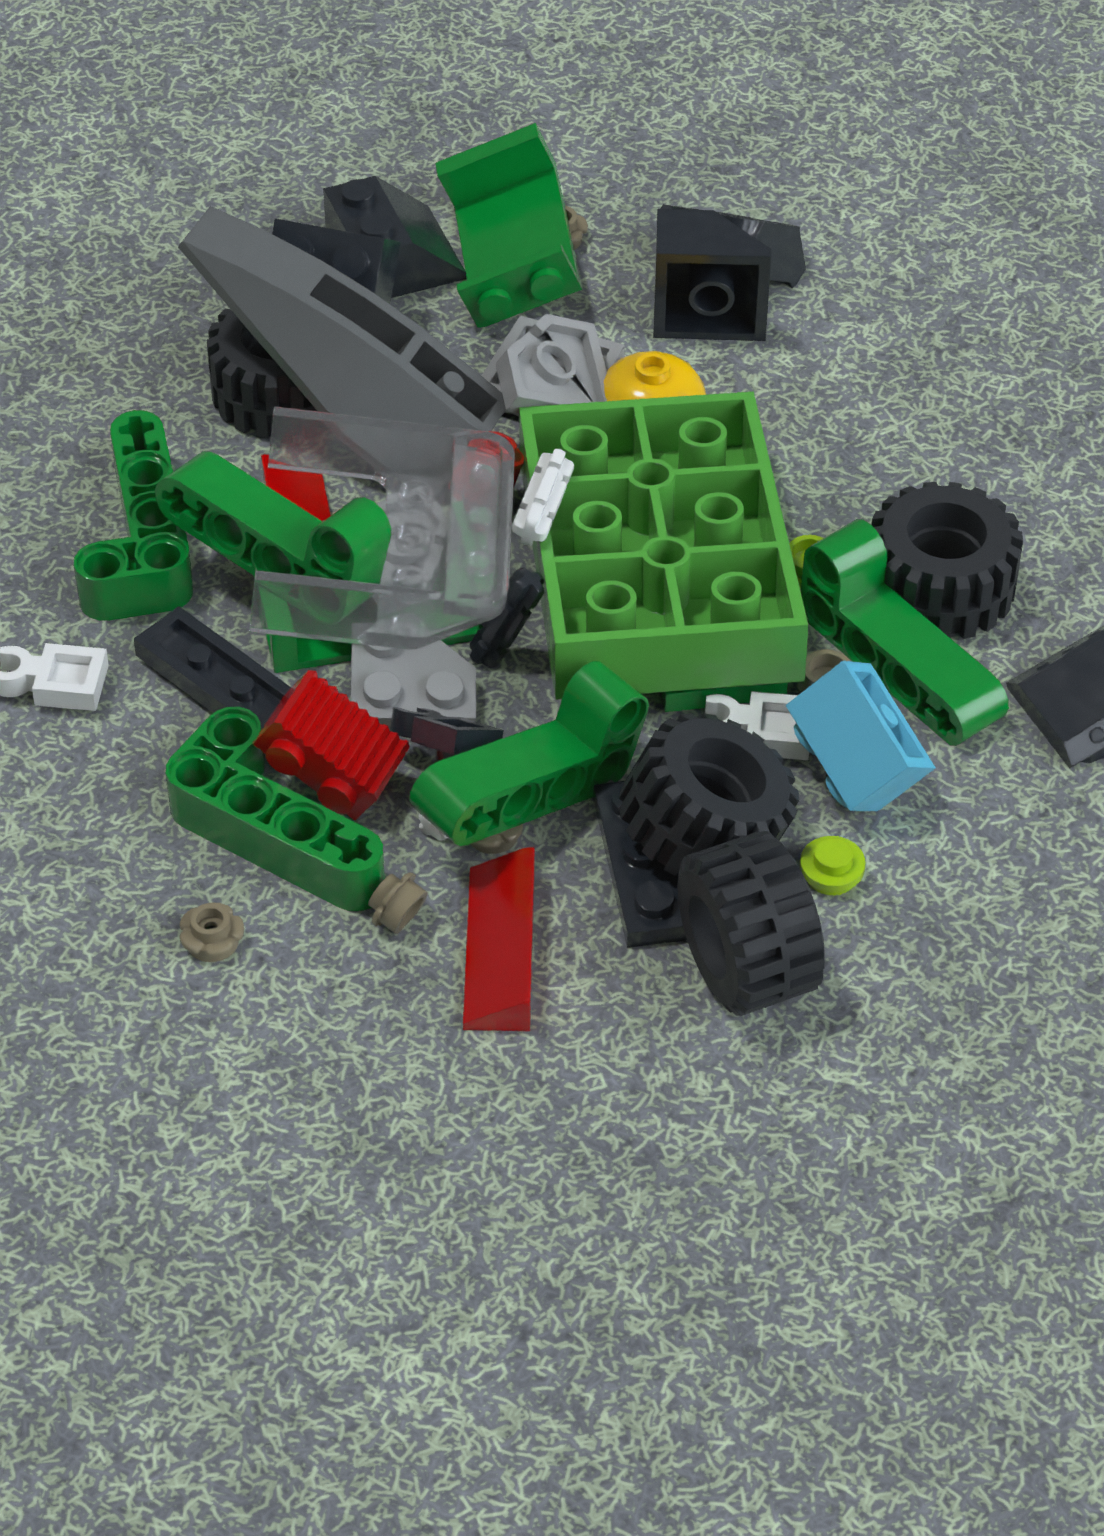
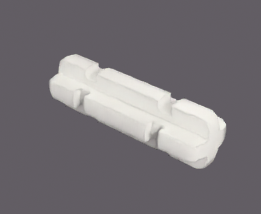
[512,449,574,546]

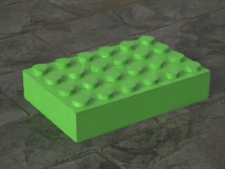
[519,391,808,700]

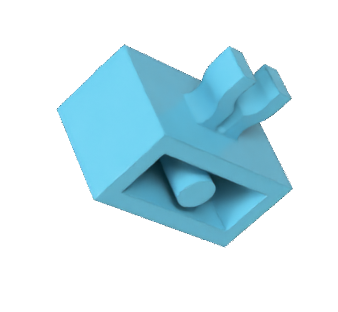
[786,661,936,811]

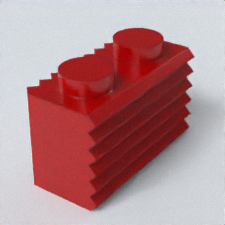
[253,670,410,820]

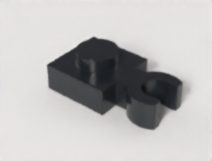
[390,707,504,761]

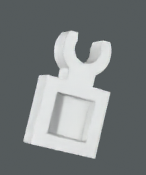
[0,643,109,711]
[705,691,809,760]

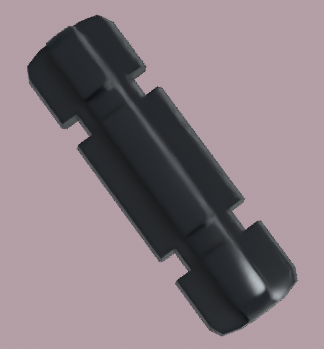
[470,567,545,669]

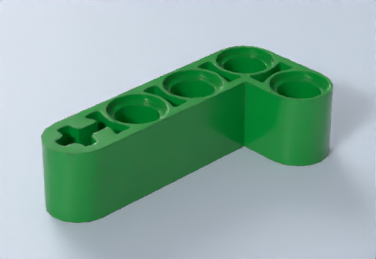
[74,410,193,621]
[155,451,391,621]
[801,519,1009,746]
[409,661,649,846]
[165,707,385,911]

